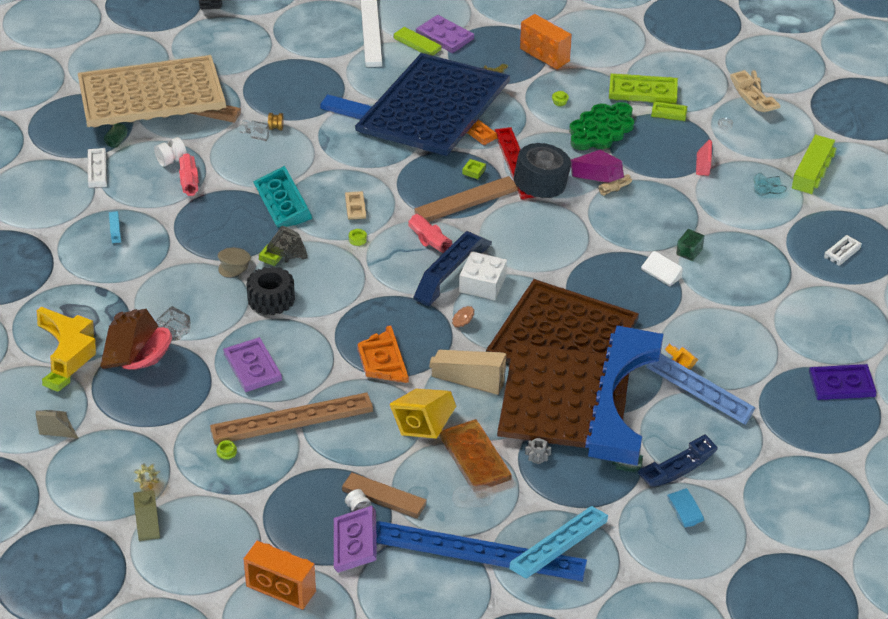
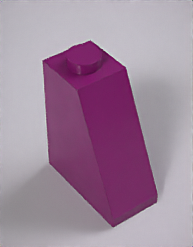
[570,150,624,183]

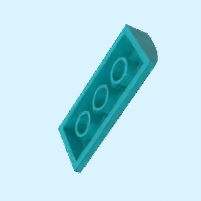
[253,166,313,228]

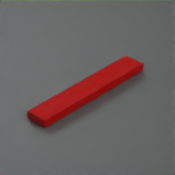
[495,127,534,199]

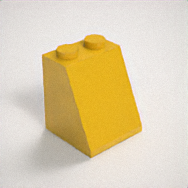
[390,388,456,439]

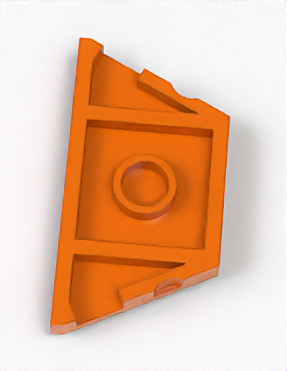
[357,325,409,383]

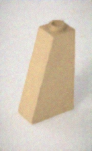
[429,350,506,395]

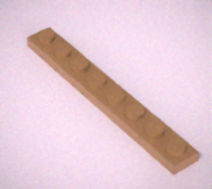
[210,392,373,445]

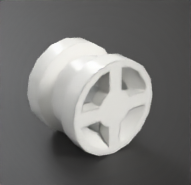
[345,489,371,512]

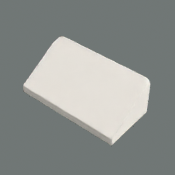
[641,251,683,287]

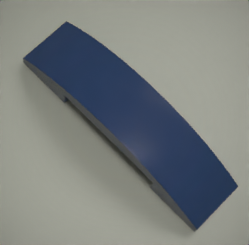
[638,434,718,486]

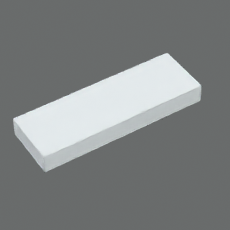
[88,148,107,188]

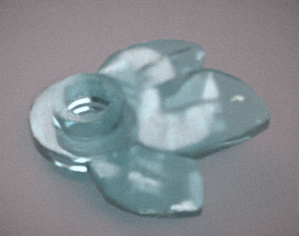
[753,173,787,196]

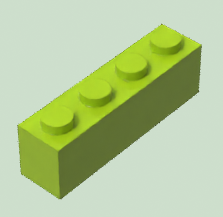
[792,134,837,194]

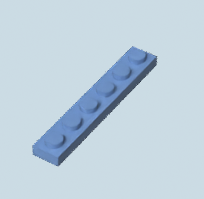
[646,354,755,425]

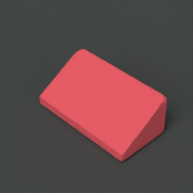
[696,140,712,176]

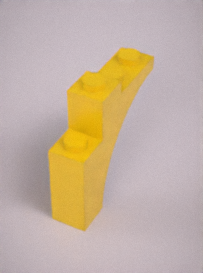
[36,307,96,378]

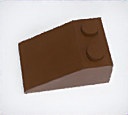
[100,308,158,369]

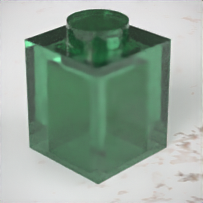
[676,229,705,261]

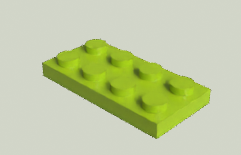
[609,73,678,104]

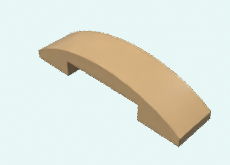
[730,70,781,112]

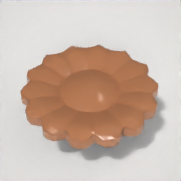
[452,306,475,328]

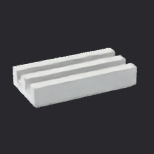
[824,235,862,266]

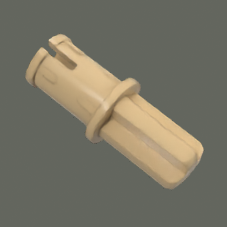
[599,174,632,196]

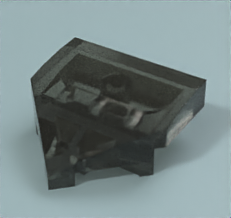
[266,226,308,263]

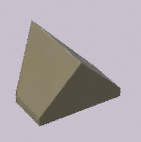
[35,410,78,438]

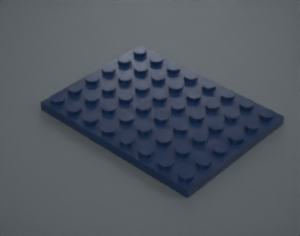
[355,53,510,156]

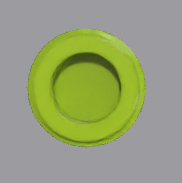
[348,229,367,246]

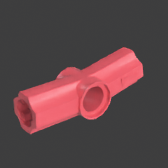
[179,154,199,196]
[408,214,453,253]

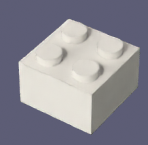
[459,252,507,300]

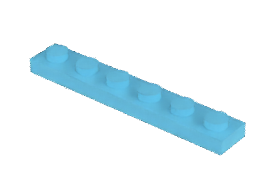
[510,506,608,579]

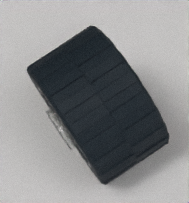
[513,143,571,198]

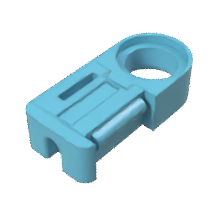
[109,211,121,244]

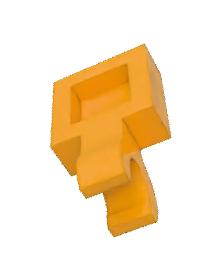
[665,343,698,370]

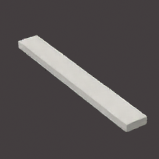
[361,0,382,67]

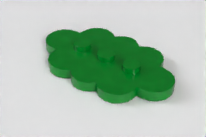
[569,102,634,151]

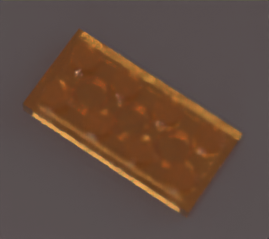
[439,419,512,493]

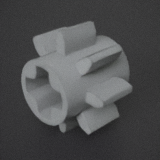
[525,438,551,464]

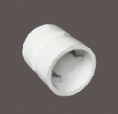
[154,137,187,167]

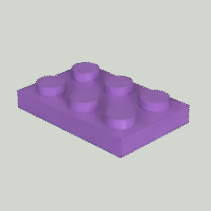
[416,15,474,53]
[223,337,282,392]
[334,506,377,573]

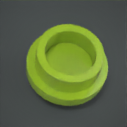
[552,91,569,106]
[216,440,237,459]

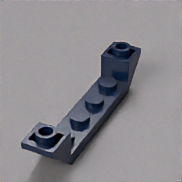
[413,231,492,306]

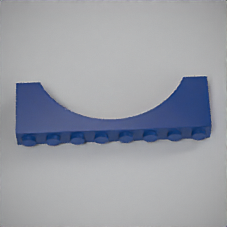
[585,326,664,465]

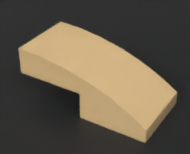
[345,191,366,220]

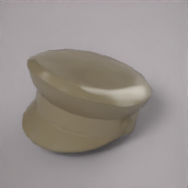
[218,247,251,277]

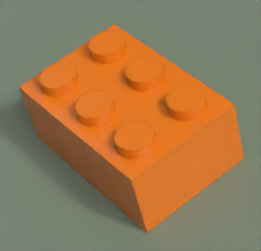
[520,14,572,69]
[243,540,316,610]

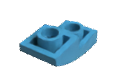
[667,488,704,528]

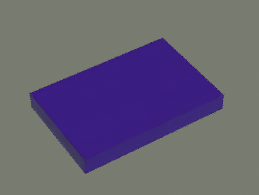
[809,364,877,400]

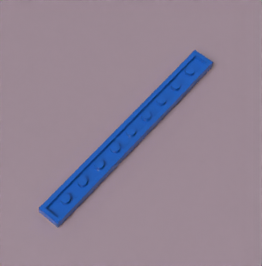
[376,521,587,582]

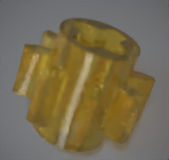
[134,463,160,489]

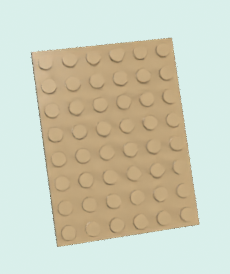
[78,55,226,127]

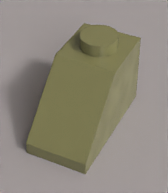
[133,490,160,541]

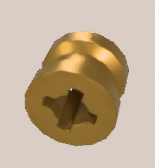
[268,113,284,131]

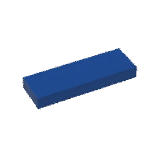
[320,94,372,119]

